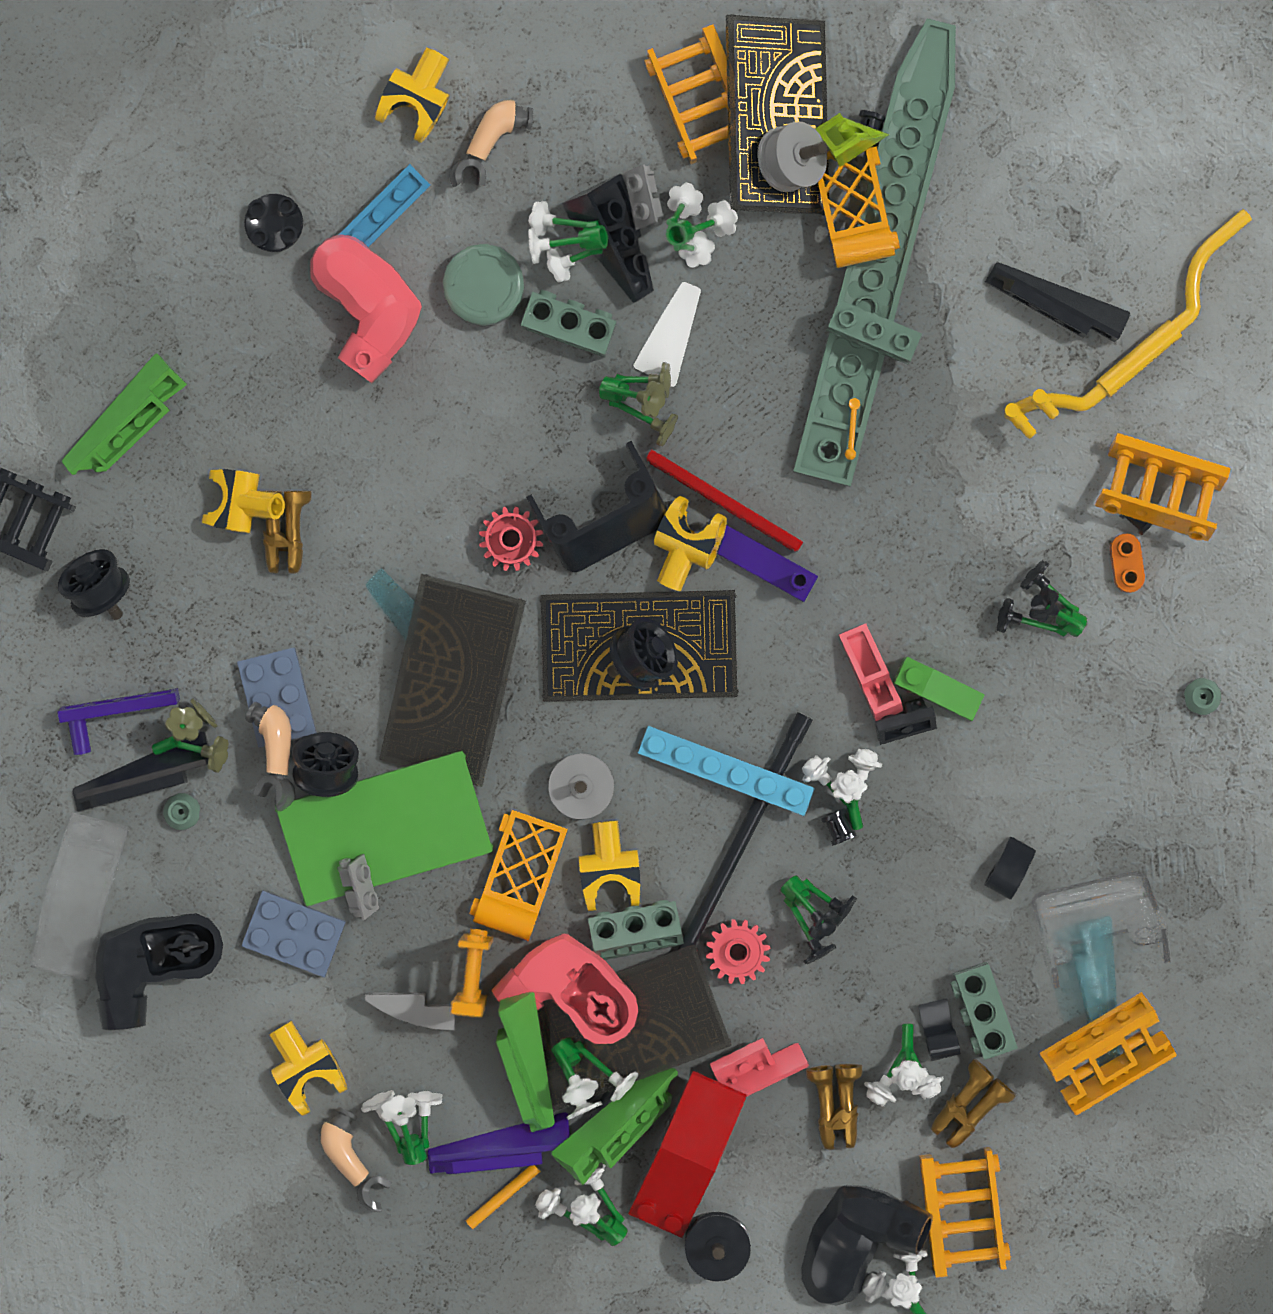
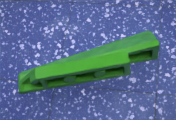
[551,1064,678,1185]

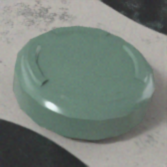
[443,244,524,326]

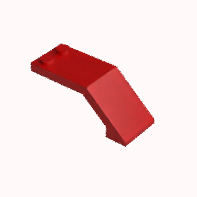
[628,1071,747,1238]

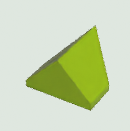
[815,113,889,167]

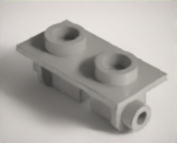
[624,164,664,230]
[337,854,379,920]

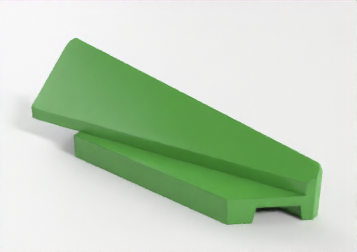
[62,353,187,475]
[496,992,555,1132]

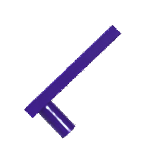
[717,525,818,602]
[57,688,180,755]

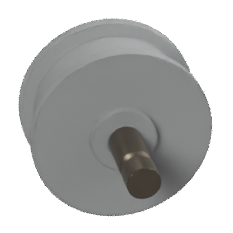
[758,122,828,192]
[548,753,614,819]

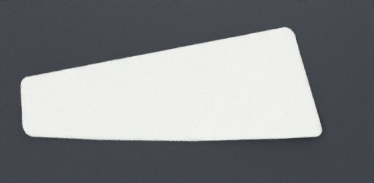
[633,282,701,387]

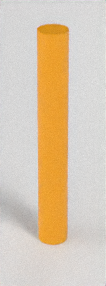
[465,1165,541,1229]

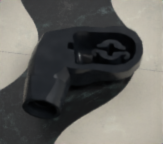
[95,913,223,1030]
[801,1185,933,1306]

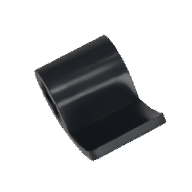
[984,837,1036,900]
[918,999,961,1061]

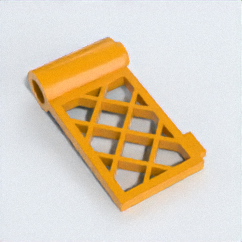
[818,147,900,268]
[469,810,568,941]

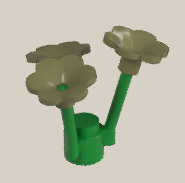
[599,362,678,446]

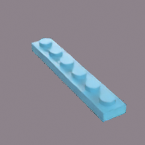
[638,726,815,816]

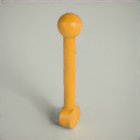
[845,398,860,460]

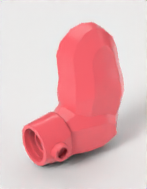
[310,234,422,383]
[491,934,638,1044]

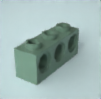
[521,290,617,357]
[826,299,922,365]
[588,900,684,960]
[950,962,1018,1060]

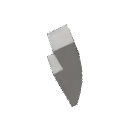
[365,992,456,1030]

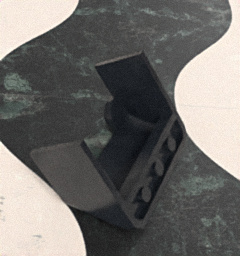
[526,441,667,572]

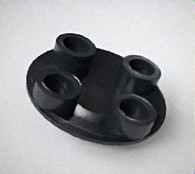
[244,194,303,252]

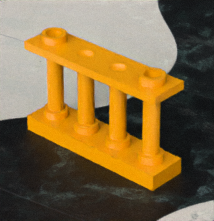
[644,24,736,164]
[1095,433,1231,541]
[451,929,494,1017]
[919,1147,1011,1278]

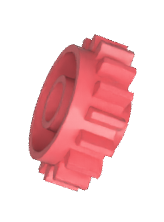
[479,507,543,571]
[706,919,771,984]

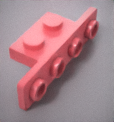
[710,1038,809,1096]

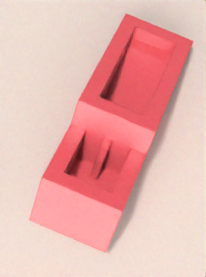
[839,623,903,721]

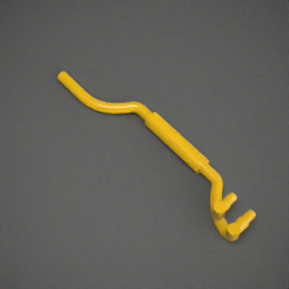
[1004,209,1252,439]

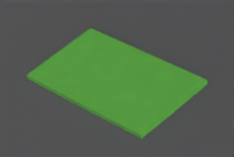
[275,750,493,907]

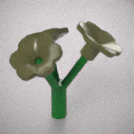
[152,698,229,773]

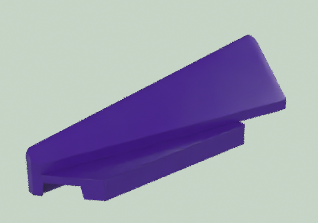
[428,1112,570,1174]

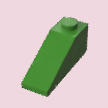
[892,657,985,721]

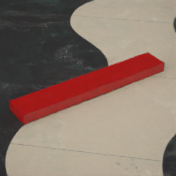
[646,449,803,553]

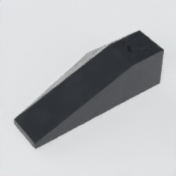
[562,173,654,303]

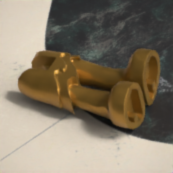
[262,491,311,574]
[931,1059,1016,1148]
[806,1064,862,1150]

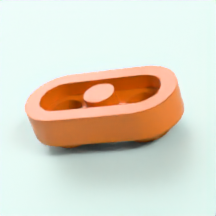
[1110,534,1145,593]

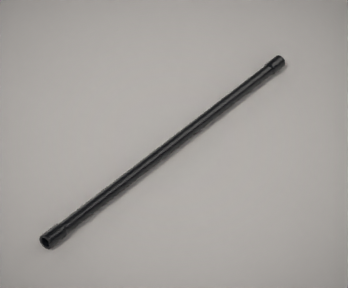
[587,712,813,1122]

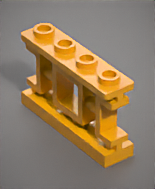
[1039,992,1177,1115]

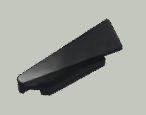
[985,262,1130,342]
[72,731,209,811]

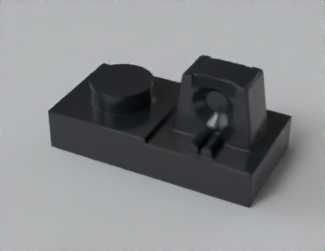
[875,698,937,745]

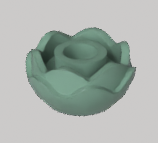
[1184,678,1221,715]
[163,793,200,830]

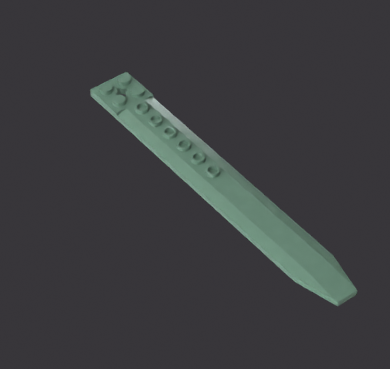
[793,18,956,487]

